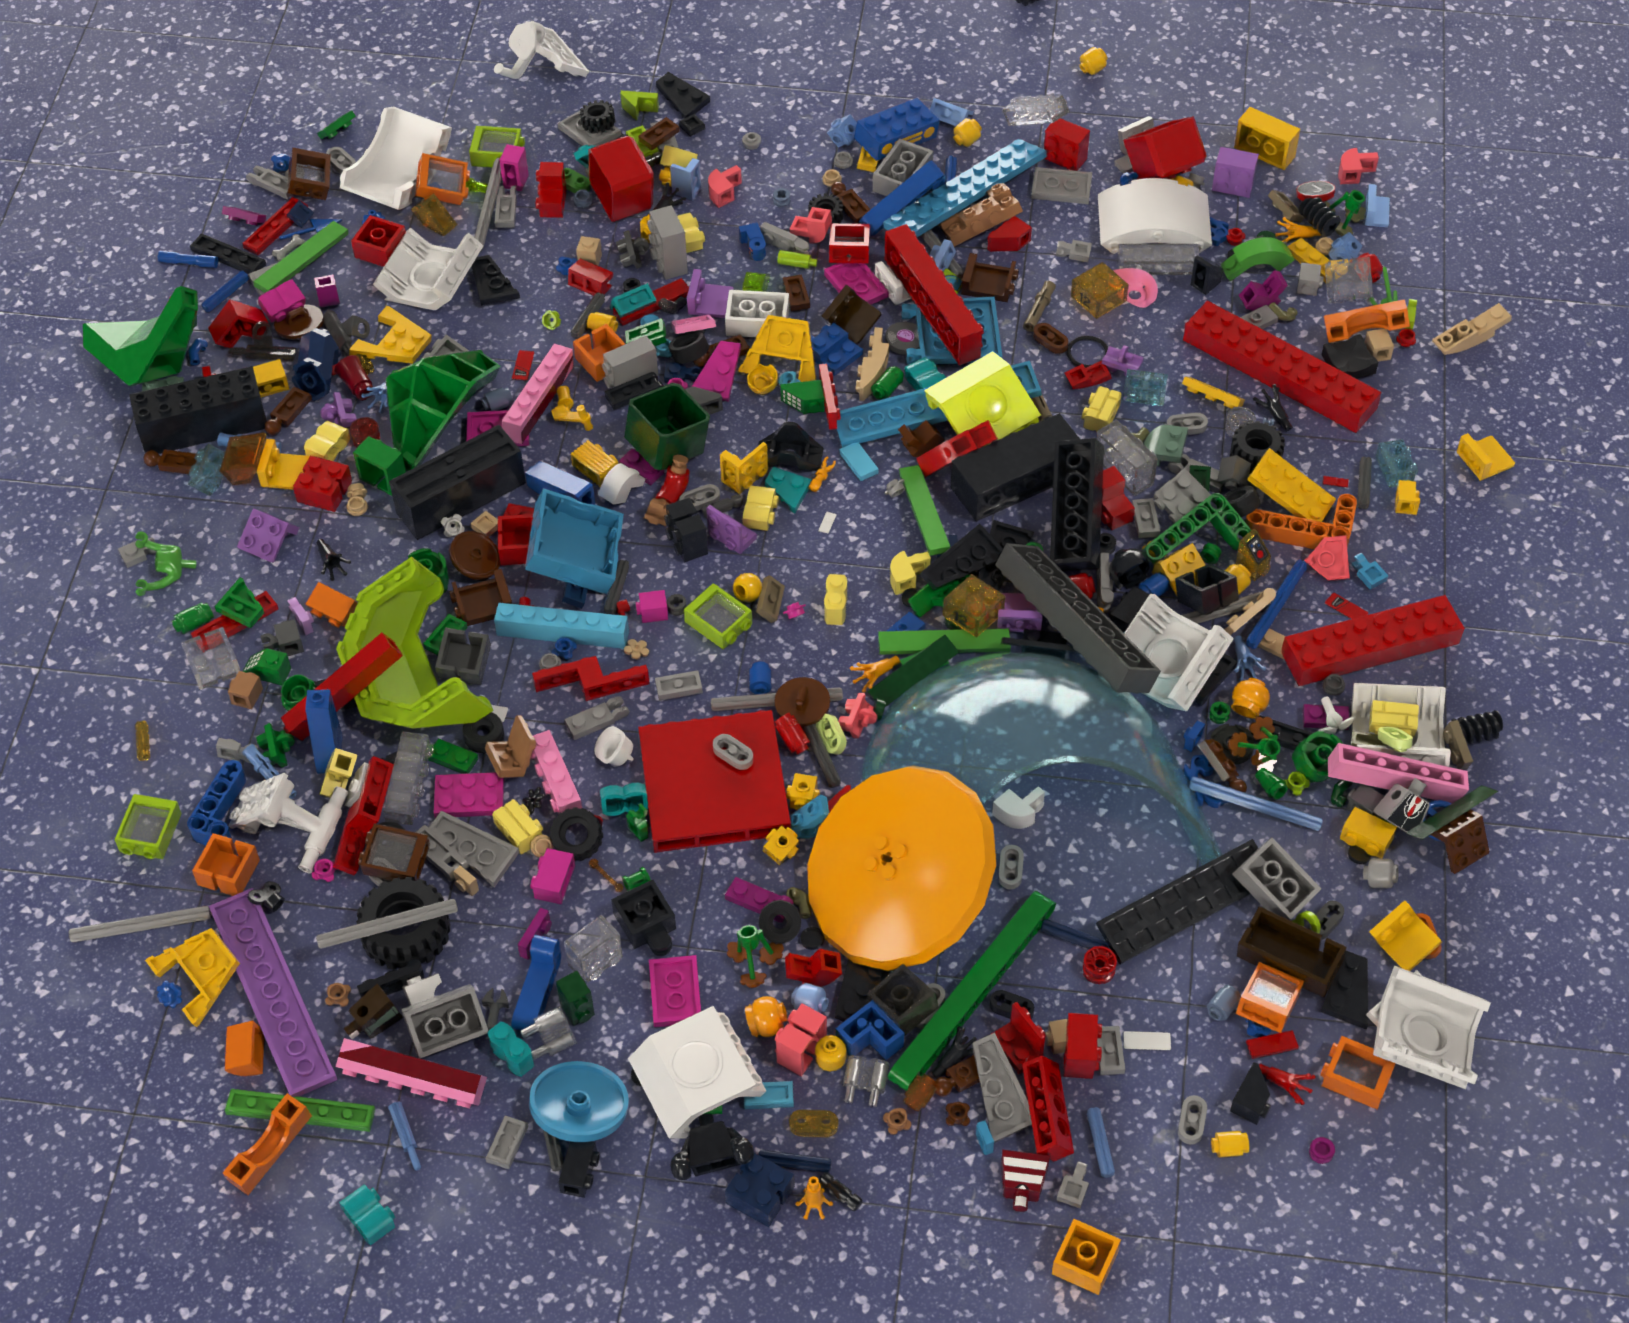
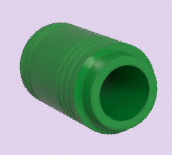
[871,366,904,400]
[171,602,214,634]

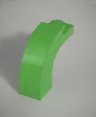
[1221,237,1295,281]

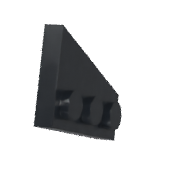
[656,72,710,119]
[471,255,520,306]

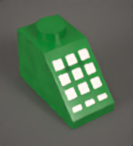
[780,380,824,414]
[242,648,291,686]

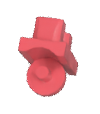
[838,693,878,738]

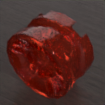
[350,417,381,447]

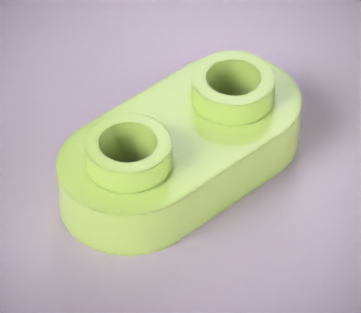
[816,714,847,755]
[1378,727,1413,752]

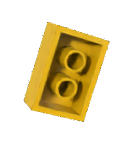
[1234,107,1300,170]

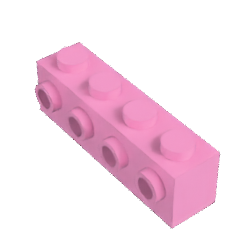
[530,730,582,814]

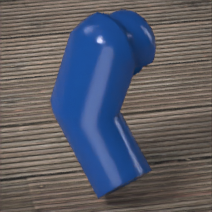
[188,338,208,366]

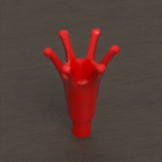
[1259,1063,1316,1105]

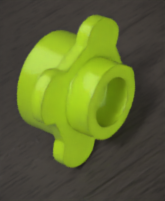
[1285,772,1310,796]

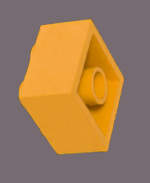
[1052,1219,1121,1295]

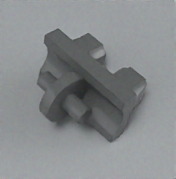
[616,230,649,269]

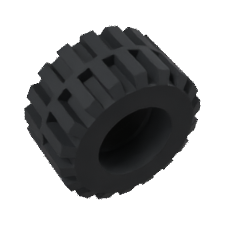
[1230,421,1285,474]

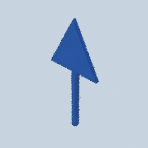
[279,219,342,240]

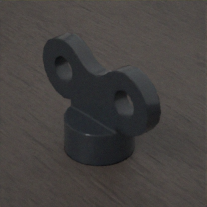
[247,881,285,912]

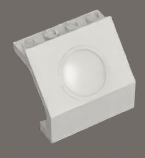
[373,228,484,311]
[1124,594,1234,711]
[1351,683,1451,767]
[1373,966,1491,1089]
[628,1006,766,1138]

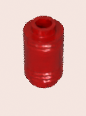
[774,712,810,755]

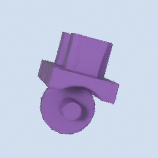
[1102,345,1144,378]
[320,392,357,427]

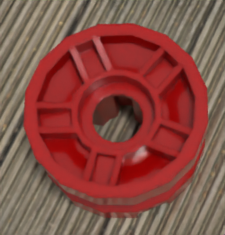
[1082,946,1117,984]

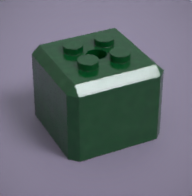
[624,383,710,471]

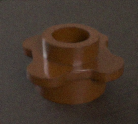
[945,1102,970,1126]

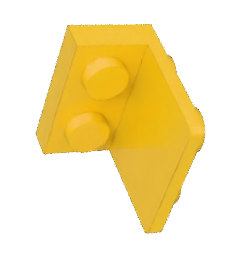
[1457,433,1515,481]
[257,439,310,490]
[720,442,768,494]
[1152,543,1205,596]
[1369,900,1442,971]

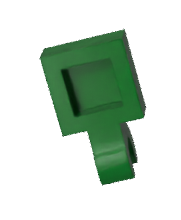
[626,803,649,842]

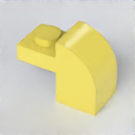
[660,145,698,168]
[890,551,931,595]
[319,748,357,798]

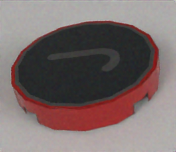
[1296,181,1335,202]

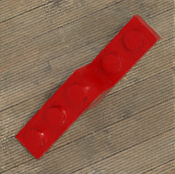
[532,656,650,701]
[333,756,394,876]

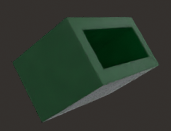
[556,970,595,1026]

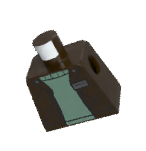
[343,984,403,1040]

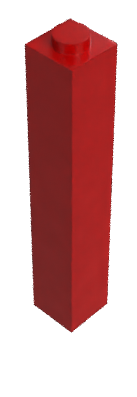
[281,632,403,741]

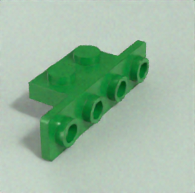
[908,572,977,617]

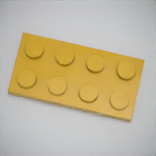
[1247,448,1336,522]

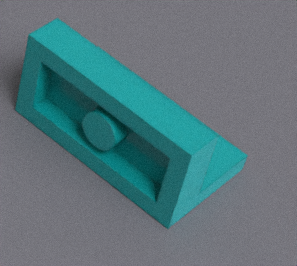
[610,283,657,318]

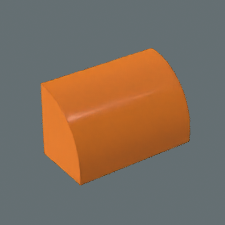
[225,1020,264,1076]

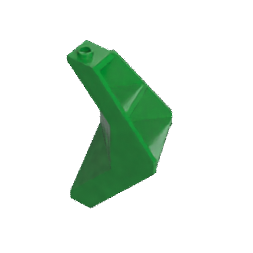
[83,286,198,386]
[385,350,501,472]

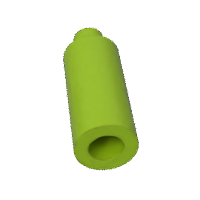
[777,250,818,269]

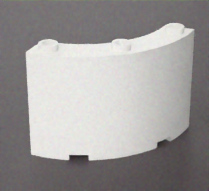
[340,107,452,210]
[1098,178,1212,255]

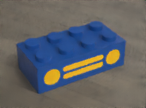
[854,98,940,161]

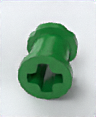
[622,867,651,891]

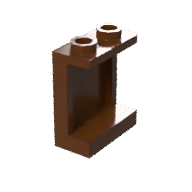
[961,253,1019,303]
[449,569,512,626]

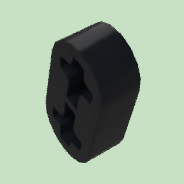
[990,990,1035,1019]

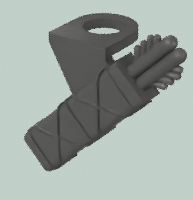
[323,309,370,357]

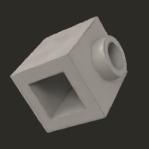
[1297,262,1324,296]

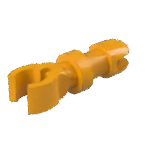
[809,456,836,492]

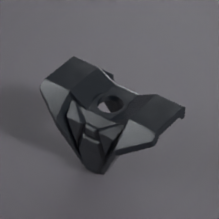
[758,421,824,471]

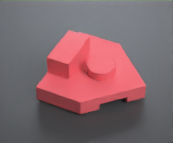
[1304,536,1350,581]

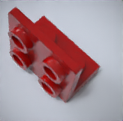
[991,1002,1046,1074]

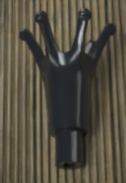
[652,182,686,211]
[1253,384,1293,432]
[316,539,351,581]
[931,1026,977,1079]

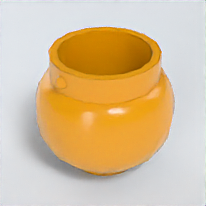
[1231,678,1270,719]
[745,996,788,1037]

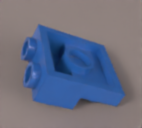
[811,323,863,376]

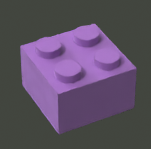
[1212,147,1259,198]

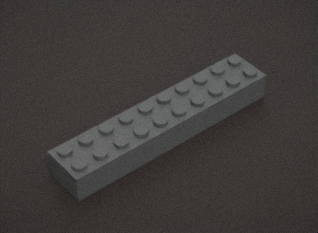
[996,543,1161,694]

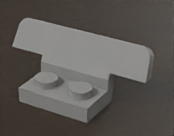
[1114,116,1154,173]

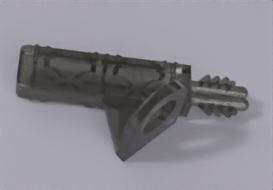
[228,321,297,361]

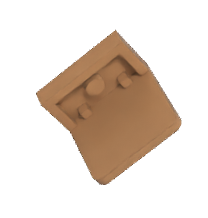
[485,715,536,778]

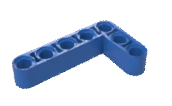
[859,160,946,237]

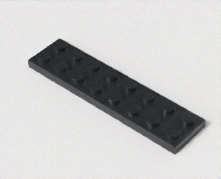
[1096,839,1258,965]

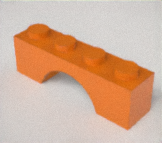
[1324,299,1410,343]
[223,1093,312,1195]

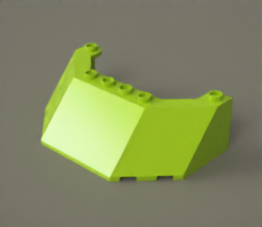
[336,557,494,728]

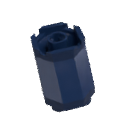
[292,328,341,401]

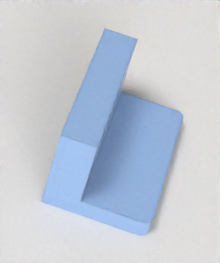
[930,98,973,126]
[670,158,701,201]
[1365,184,1390,227]
[929,239,956,272]

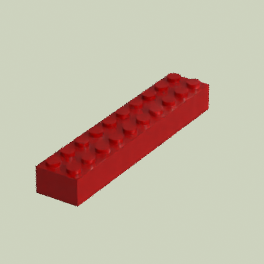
[1183,300,1381,433]

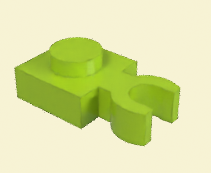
[1404,299,1417,330]

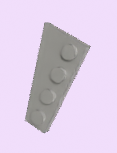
[429,811,519,888]
[972,1033,1032,1143]

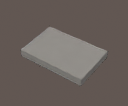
[557,111,621,146]
[1031,167,1092,204]

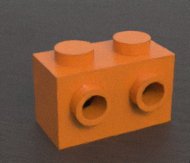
[306,582,357,628]

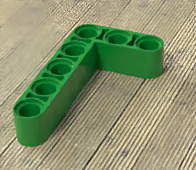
[1142,493,1254,565]

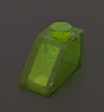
[742,271,770,292]

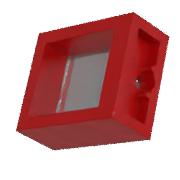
[829,223,870,264]

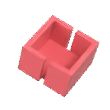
[774,1003,827,1077]

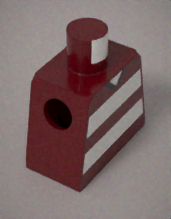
[1001,1149,1050,1212]

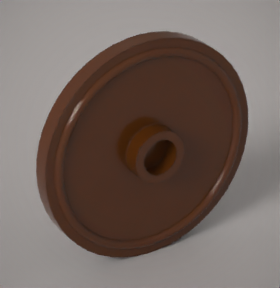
[274,304,324,339]
[449,531,500,580]
[775,677,830,726]

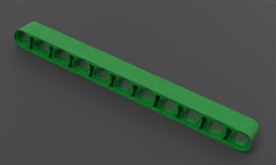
[887,891,1056,1092]

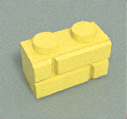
[1082,386,1122,435]
[1369,700,1419,737]
[492,799,543,854]

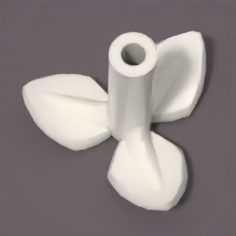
[1318,697,1355,734]

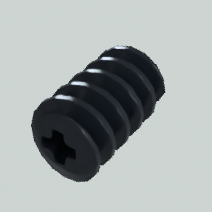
[1299,197,1341,237]
[1451,710,1503,744]

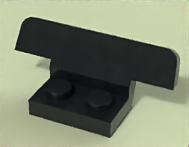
[1000,628,1080,660]

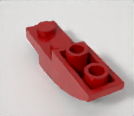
[916,420,998,477]

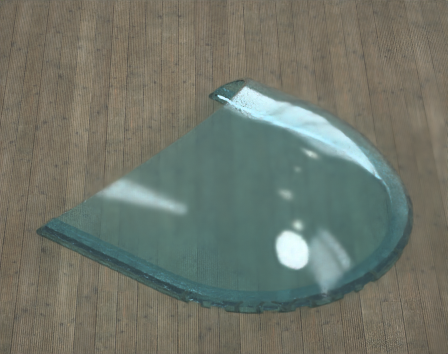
[862,652,1223,955]

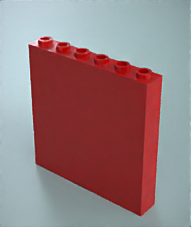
[638,710,791,853]

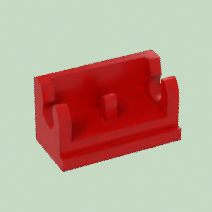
[568,258,614,296]

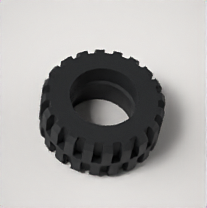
[356,877,450,970]

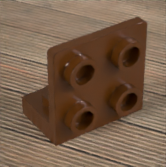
[1430,809,1490,874]

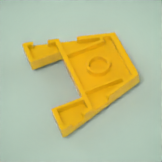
[349,306,432,364]
[738,315,817,382]
[145,928,240,1027]

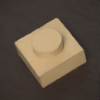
[471,511,498,537]
[453,866,479,896]

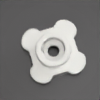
[441,514,464,537]

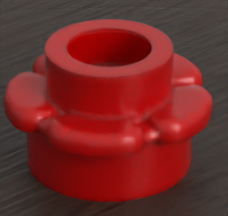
[1226,228,1246,246]
[1396,329,1416,347]

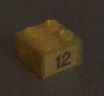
[1071,262,1129,319]
[943,574,1006,638]

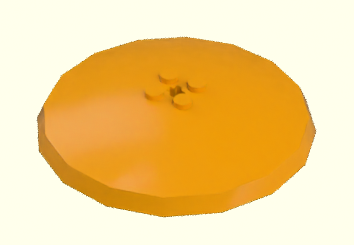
[807,766,996,971]

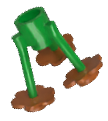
[1228,717,1280,772]
[727,925,784,988]

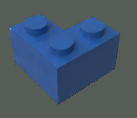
[835,1000,904,1061]

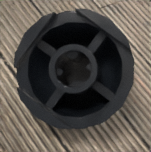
[1109,548,1154,590]

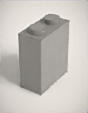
[602,336,658,388]

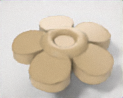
[624,639,649,660]

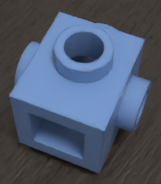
[827,114,857,147]
[1328,232,1362,268]

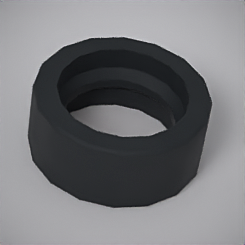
[668,330,709,364]

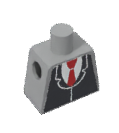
[1373,778,1430,837]

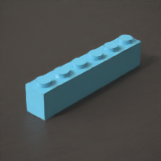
[494,603,629,649]

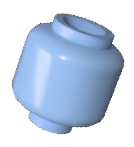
[791,983,829,1013]

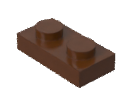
[638,117,680,151]
[783,274,810,311]

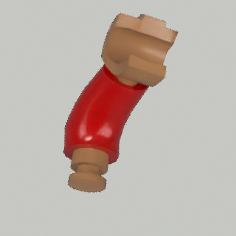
[643,455,690,526]

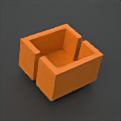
[573,324,625,382]
[192,833,260,896]

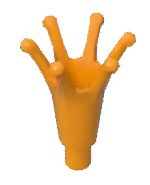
[1275,217,1322,242]
[850,656,900,693]
[795,1176,833,1220]

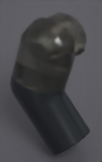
[658,296,687,314]

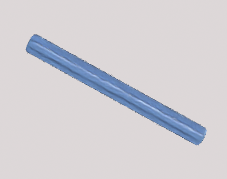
[1189,776,1323,831]

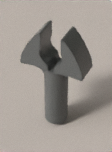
[482,988,509,1030]

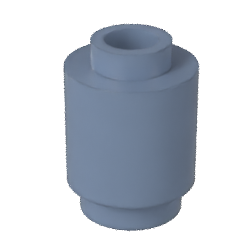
[481,387,513,411]
[1207,985,1241,1021]

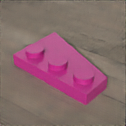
[692,341,741,402]

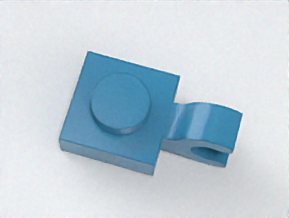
[1351,553,1388,590]

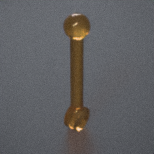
[589,859,623,892]

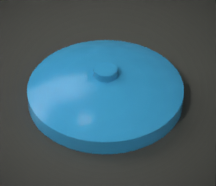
[529,1061,629,1142]

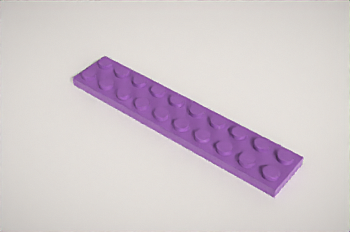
[209,888,337,1097]

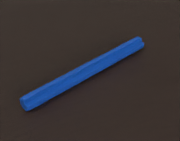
[1246,559,1308,649]

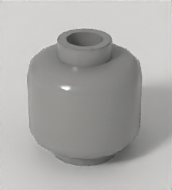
[1363,858,1399,889]

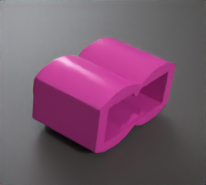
[258,279,306,322]

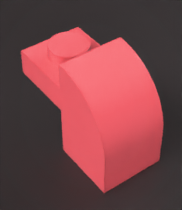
[1338,148,1379,184]
[708,165,742,208]
[789,207,832,244]

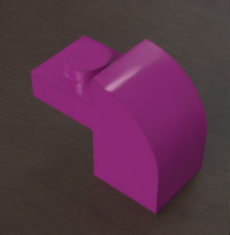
[1239,270,1288,311]
[314,274,340,308]

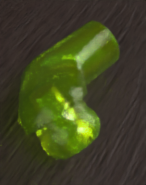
[466,178,488,193]

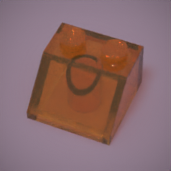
[220,432,267,485]

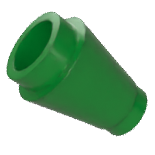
[1255,768,1288,800]

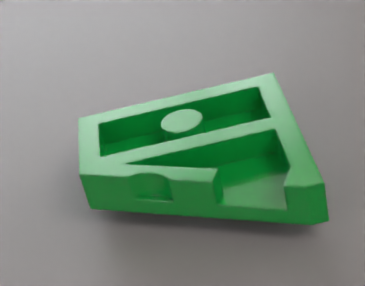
[215,577,264,628]

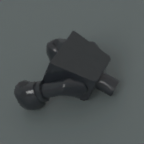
[670,1113,754,1180]

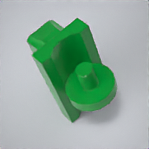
[256,723,295,768]

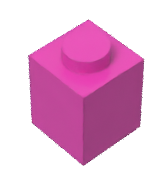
[635,590,668,623]

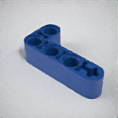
[187,760,246,846]
[511,935,562,1034]

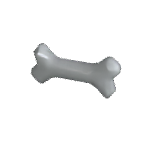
[272,234,305,261]

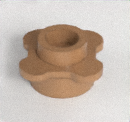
[325,983,351,1007]
[883,1108,911,1135]

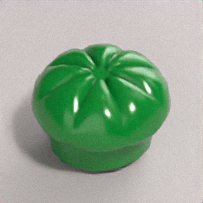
[281,675,316,711]

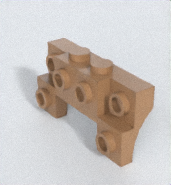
[938,183,1023,247]

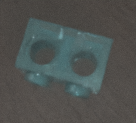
[1123,369,1168,406]
[1376,439,1418,488]
[188,443,231,496]

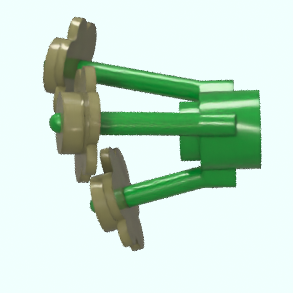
[1325,190,1366,236]

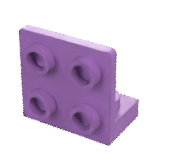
[687,269,734,318]
[706,505,757,554]
[237,508,300,563]
[997,593,1042,632]

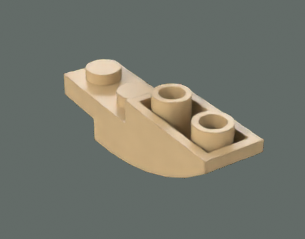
[1432,303,1512,355]
[856,327,889,401]

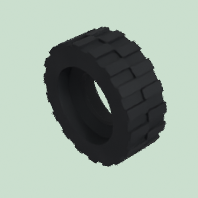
[550,807,603,861]

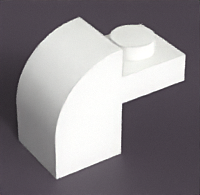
[598,463,645,504]
[992,786,1045,829]

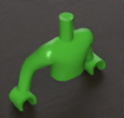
[135,531,196,596]

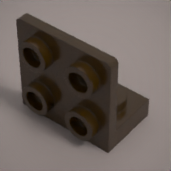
[822,285,882,345]

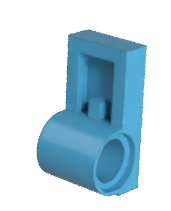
[790,794,829,839]

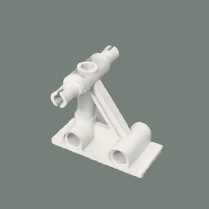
[228,773,348,874]

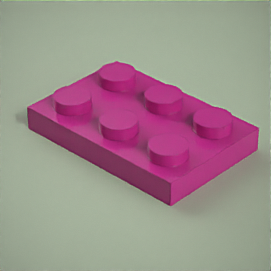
[824,263,889,305]
[466,410,530,446]
[434,772,504,818]
[649,955,701,1027]

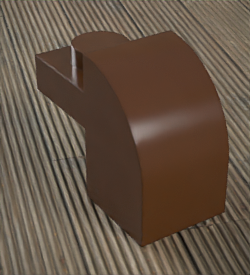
[898,420,946,458]

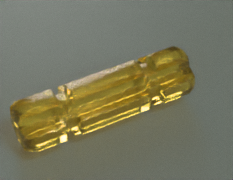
[357,354,374,375]
[135,720,150,761]

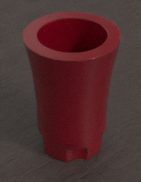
[334,355,373,401]

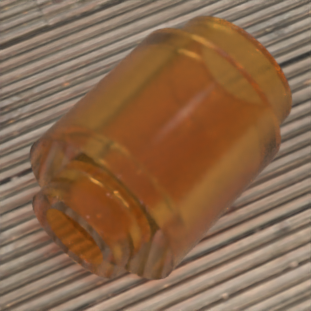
[903,1074,937,1112]

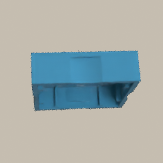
[525,488,624,594]

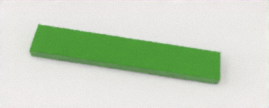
[253,221,348,293]
[899,465,950,556]
[878,629,1011,655]
[225,1089,376,1132]

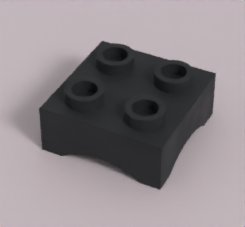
[1321,334,1379,379]

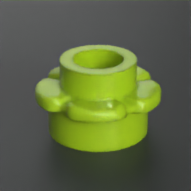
[542,310,561,330]

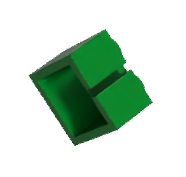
[353,436,406,496]

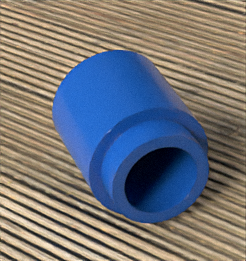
[1138,573,1169,597]
[749,662,772,694]

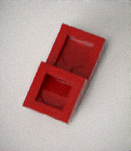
[1064,360,1112,389]

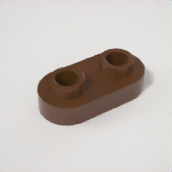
[1033,323,1069,354]

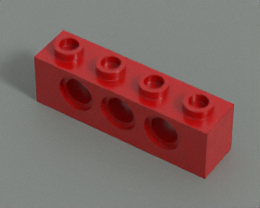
[1022,1055,1074,1162]

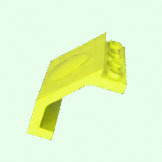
[924,352,1041,444]

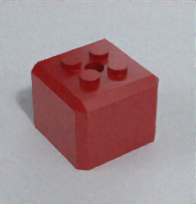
[1123,116,1207,179]
[588,136,654,222]

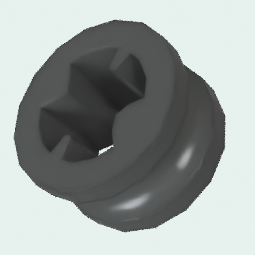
[667,594,687,616]

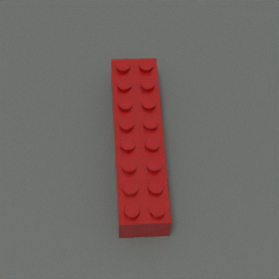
[884,224,984,365]
[1281,595,1465,686]

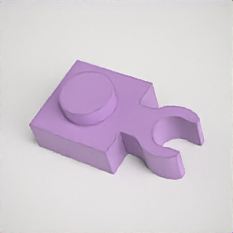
[287,597,314,635]

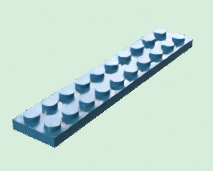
[883,139,1047,237]
[836,361,1042,448]

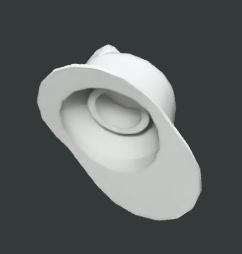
[594,726,634,766]

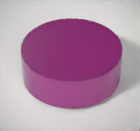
[1309,1137,1335,1164]

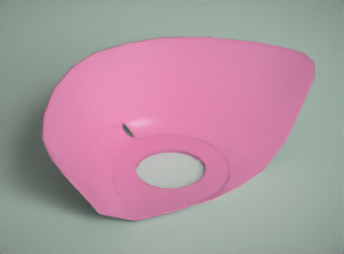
[1110,268,1158,308]

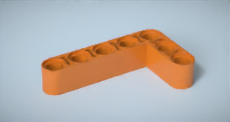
[1245,494,1357,549]

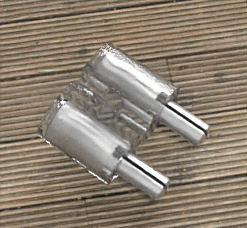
[521,1006,577,1059]
[842,1055,890,1107]

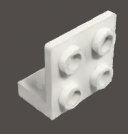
[875,261,911,305]

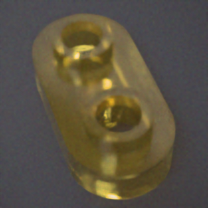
[789,1110,839,1137]

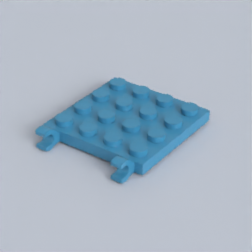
[901,297,1002,364]

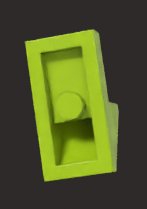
[620,90,659,121]

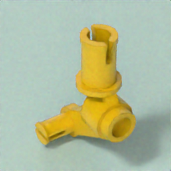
[551,386,593,431]

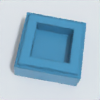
[975,1121,994,1155]

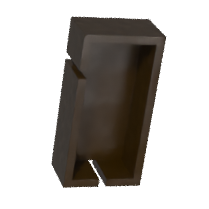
[1237,906,1347,998]

